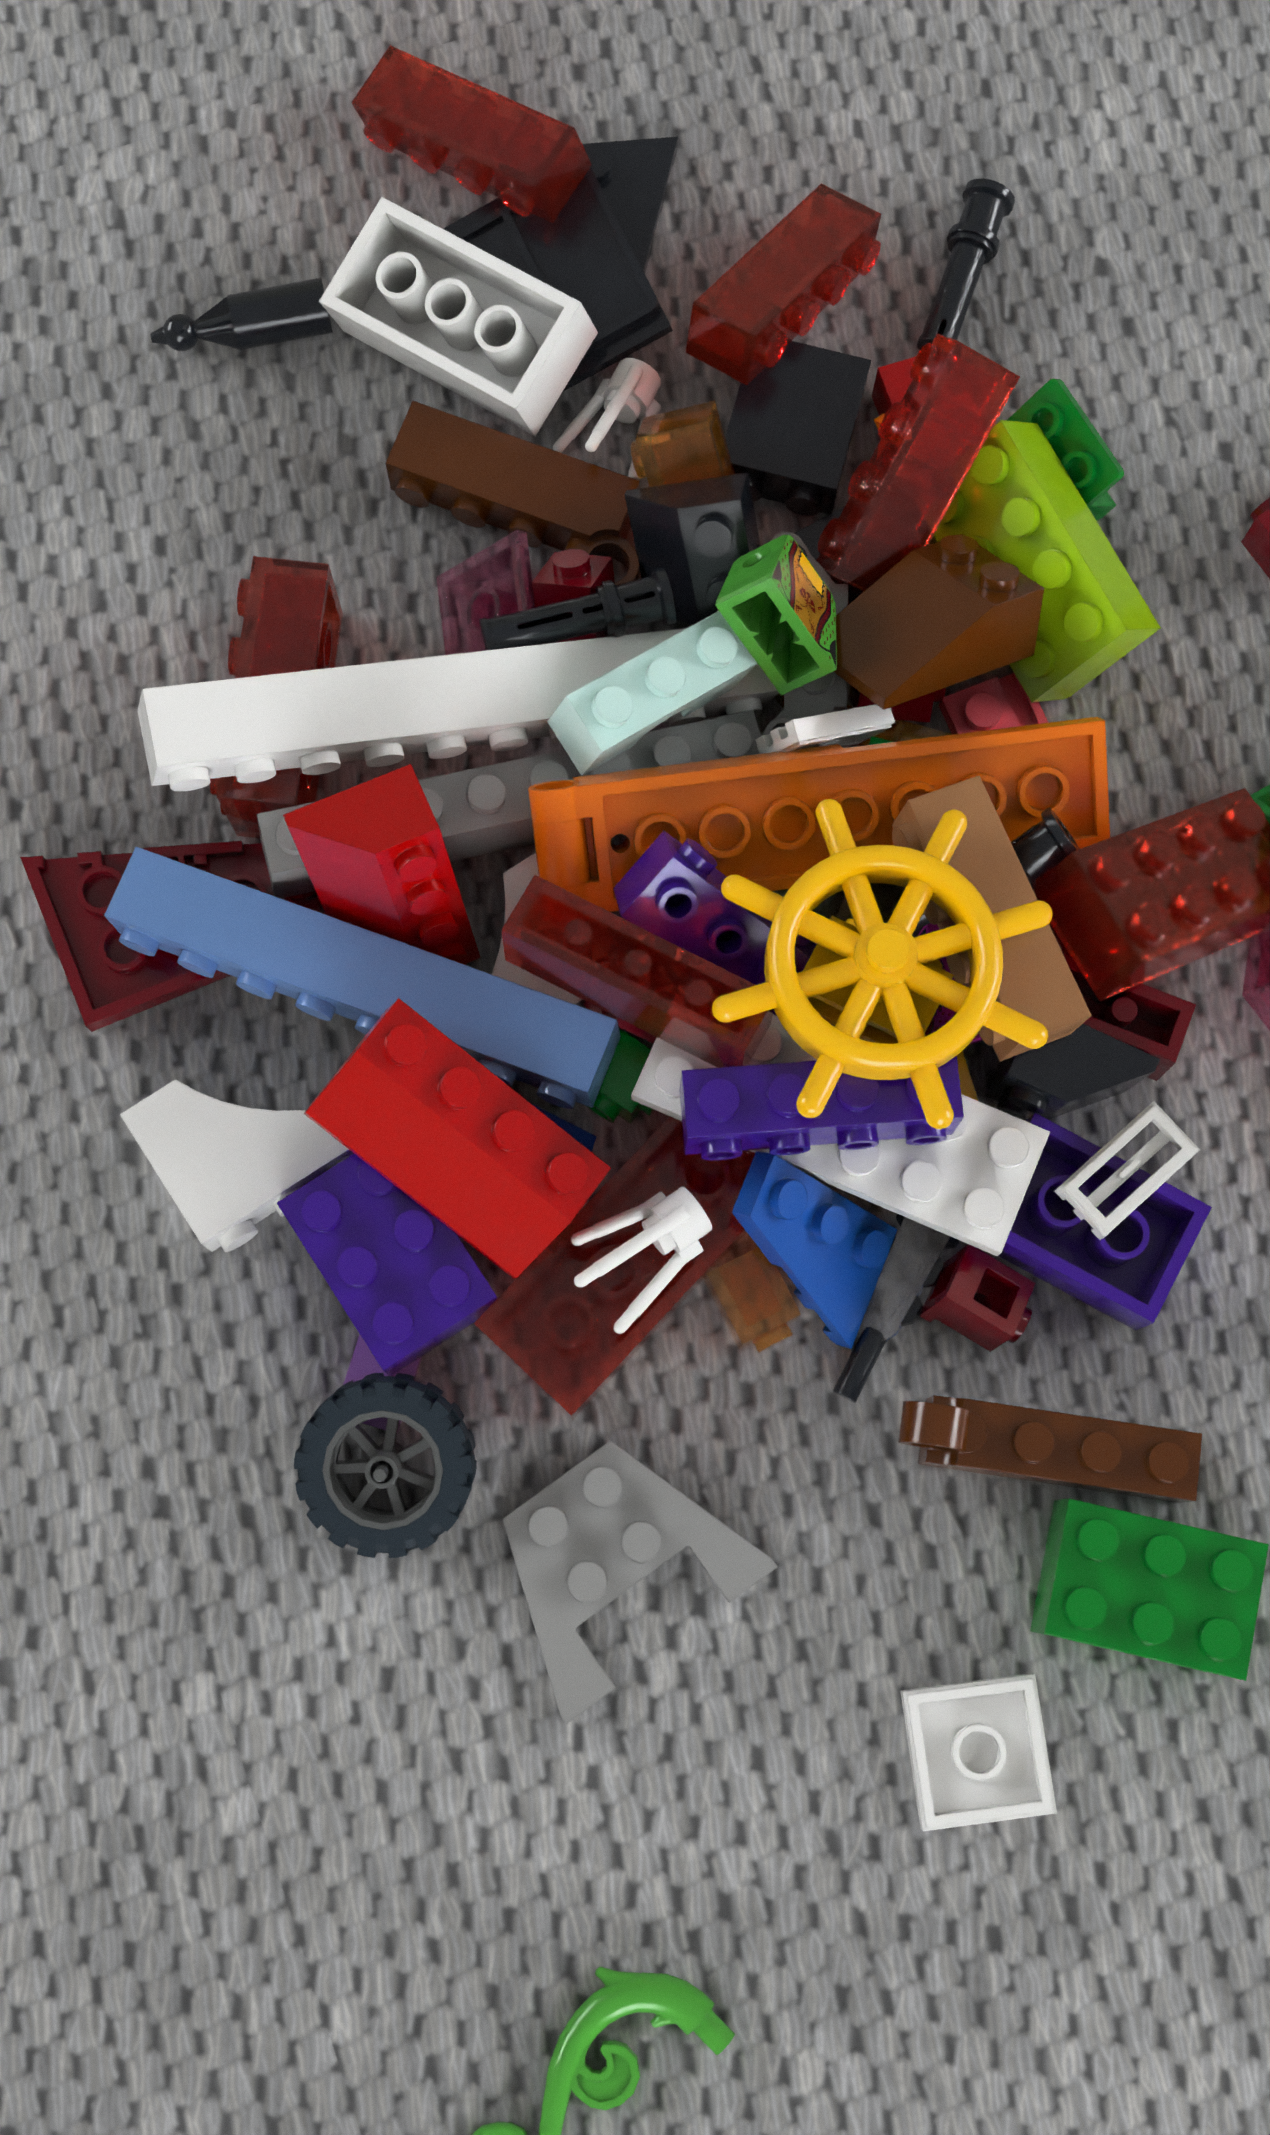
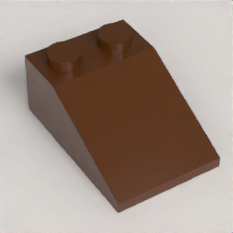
[833,534,1044,710]

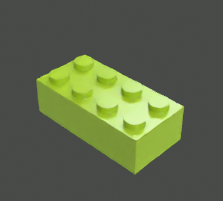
[912,420,1161,702]

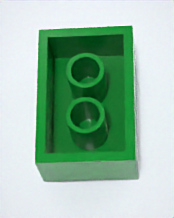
[1030,1498,1269,1681]

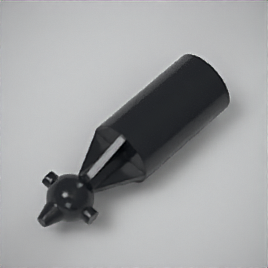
[150,278,333,351]

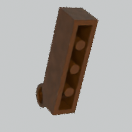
[385,401,640,585]
[898,1395,1202,1503]

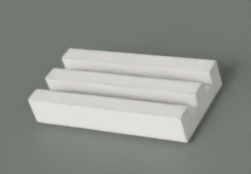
[755,704,895,754]
[1054,1101,1200,1240]

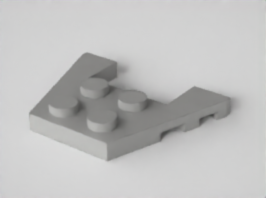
[503,1441,778,1725]

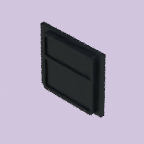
[444,150,673,392]

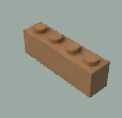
[892,775,1092,1061]

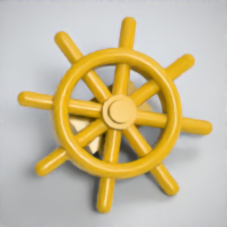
[712,799,1053,1129]

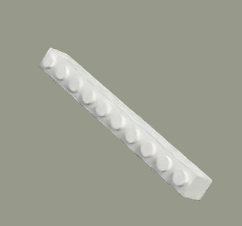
[137,628,779,791]

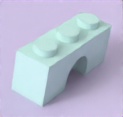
[547,611,757,776]

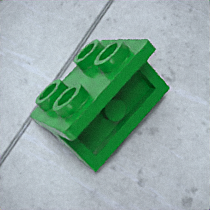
[1007,379,1124,521]

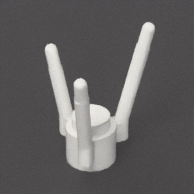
[553,358,662,481]
[571,1186,713,1334]

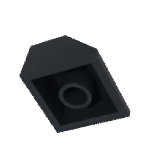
[625,473,761,625]
[984,1024,1160,1122]

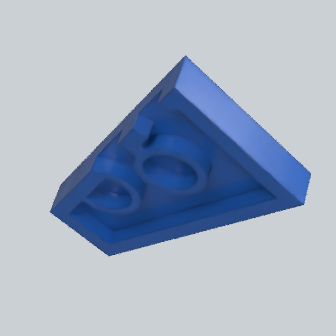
[732,1151,897,1349]

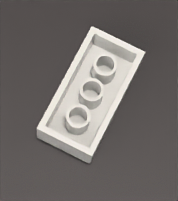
[319,197,598,437]

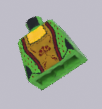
[715,535,837,696]

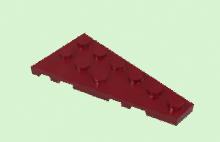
[20,841,326,1032]

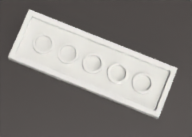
[631,977,1050,1256]

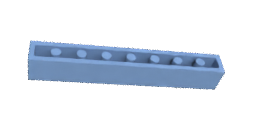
[104,847,621,1109]

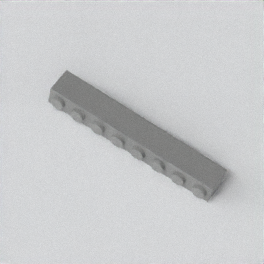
[257,710,761,898]

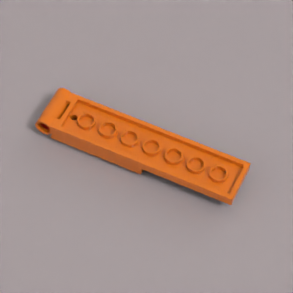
[528,717,1111,919]

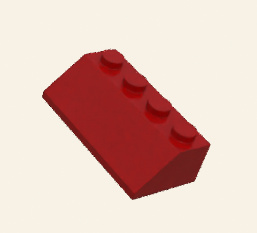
[283,764,481,965]
[303,998,611,1279]

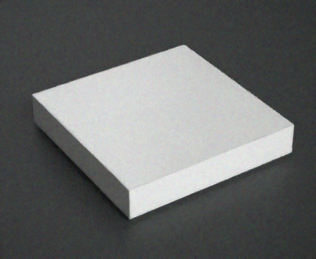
[900,1673,1057,1831]

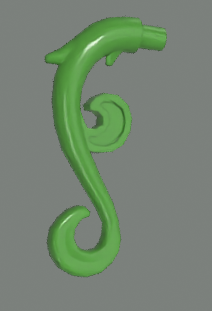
[471,1967,735,2135]

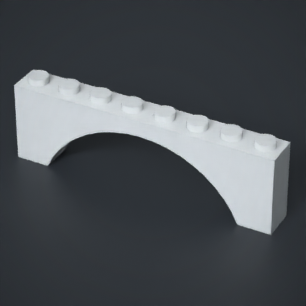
[120,853,636,1252]

